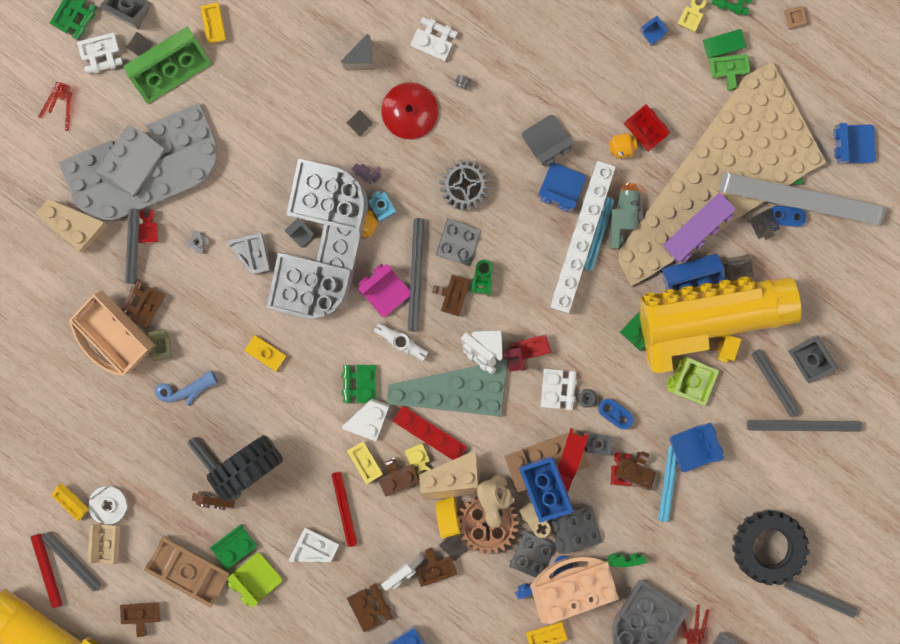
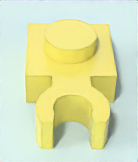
[677,0,706,33]
[405,443,431,475]

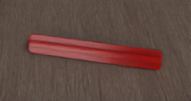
[331,472,357,547]
[30,533,63,608]

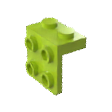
[227,552,282,608]

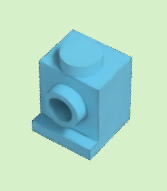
[368,191,396,222]

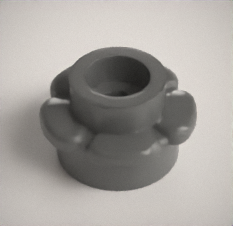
[454,74,472,90]
[577,389,596,408]

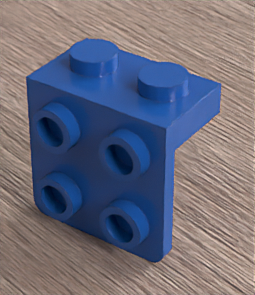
[833,123,876,164]
[537,163,586,212]
[670,423,724,472]

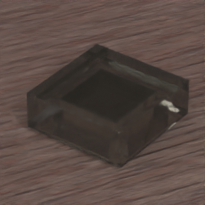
[126,32,153,56]
[346,110,373,137]

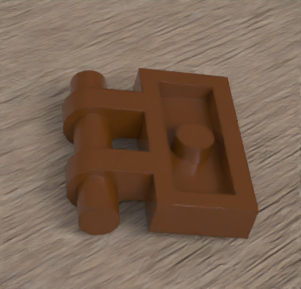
[121,280,166,329]
[347,583,393,632]

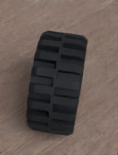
[207,435,283,502]
[732,510,810,586]

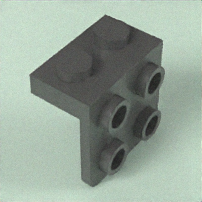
[522,115,574,166]
[550,506,601,554]

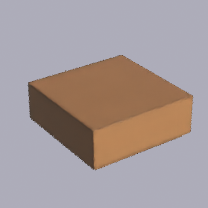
[784,5,808,30]

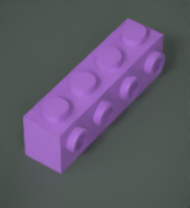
[661,192,735,263]

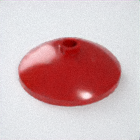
[381,82,438,140]

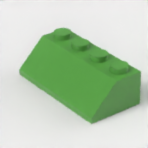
[123,26,212,104]

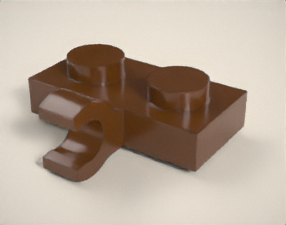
[432,274,470,317]
[615,451,656,491]
[378,457,420,497]
[192,491,235,510]
[415,547,457,587]
[120,602,160,637]

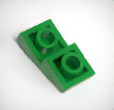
[703,29,747,58]
[604,552,647,567]

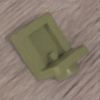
[147,329,172,361]

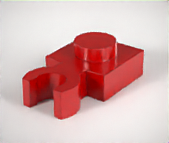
[138,210,159,244]
[610,452,631,487]

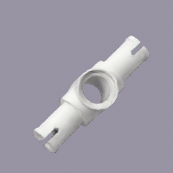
[373,322,429,362]

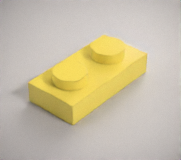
[347,441,383,484]

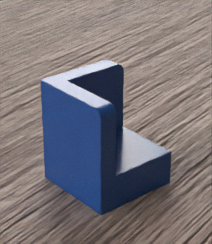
[640,16,668,46]

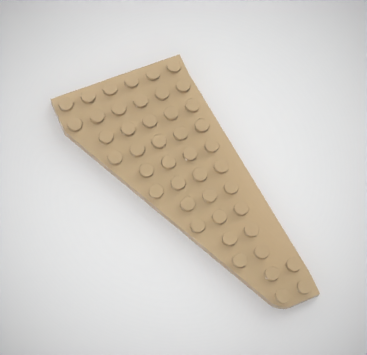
[618,62,826,286]

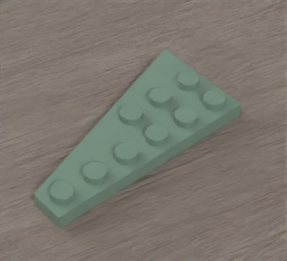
[386,360,507,417]

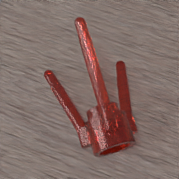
[38,82,73,131]
[679,604,709,644]

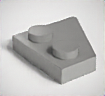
[226,233,271,274]

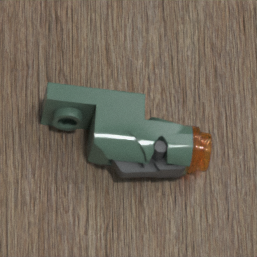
[610,183,643,249]

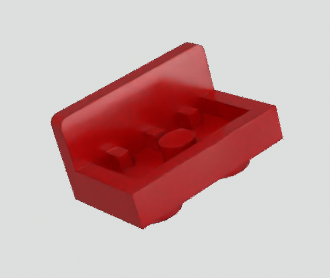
[624,104,670,152]

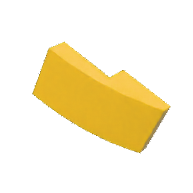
[436,497,460,539]

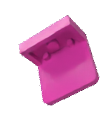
[358,264,410,317]

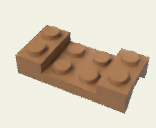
[504,430,590,493]
[143,535,231,608]

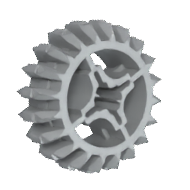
[439,159,491,211]

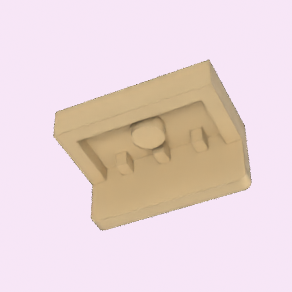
[87,524,120,564]

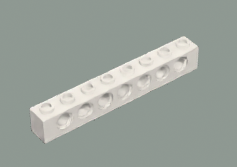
[550,161,615,314]

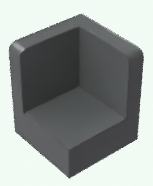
[284,218,315,248]

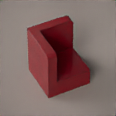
[502,346,529,372]

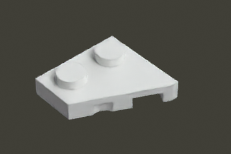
[342,399,390,441]
[289,527,340,562]
[381,552,426,591]

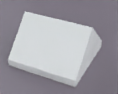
[471,331,502,361]

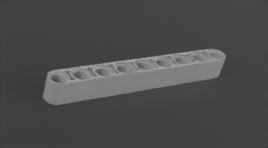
[719,172,886,226]

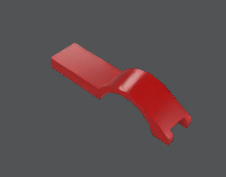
[557,428,589,493]

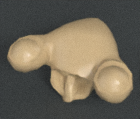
[477,475,515,528]

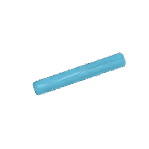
[583,197,614,271]
[658,446,677,522]

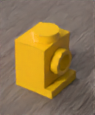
[716,335,741,364]

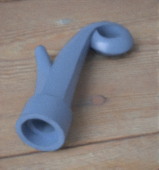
[155,370,218,406]

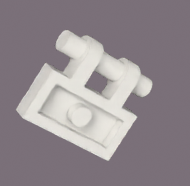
[410,17,458,62]
[77,32,123,74]
[461,333,496,374]
[540,369,578,410]

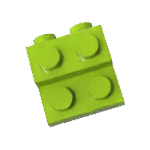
[666,356,719,406]

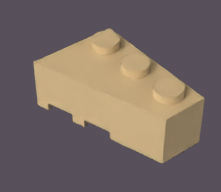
[36,199,108,253]
[419,451,480,500]

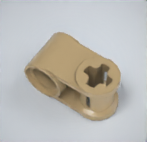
[519,502,550,538]

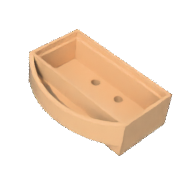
[69,290,156,376]
[530,557,619,624]

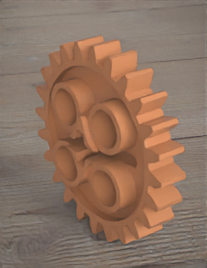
[457,496,519,555]

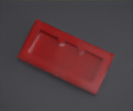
[509,334,551,359]

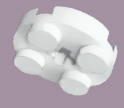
[88,486,128,524]

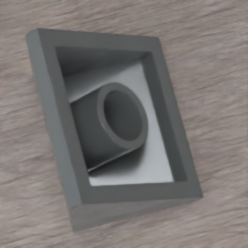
[100,0,152,30]
[341,33,373,70]
[788,335,838,384]

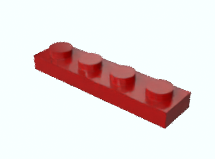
[392,405,467,460]

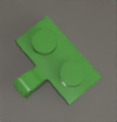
[709,54,750,91]

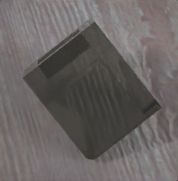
[439,535,469,561]

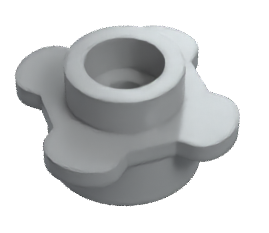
[186,231,209,254]

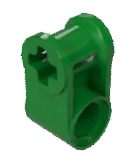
[471,259,493,297]

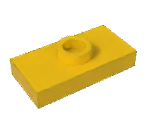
[200,2,227,44]
[244,335,287,372]
[51,483,89,522]
[525,621,568,644]

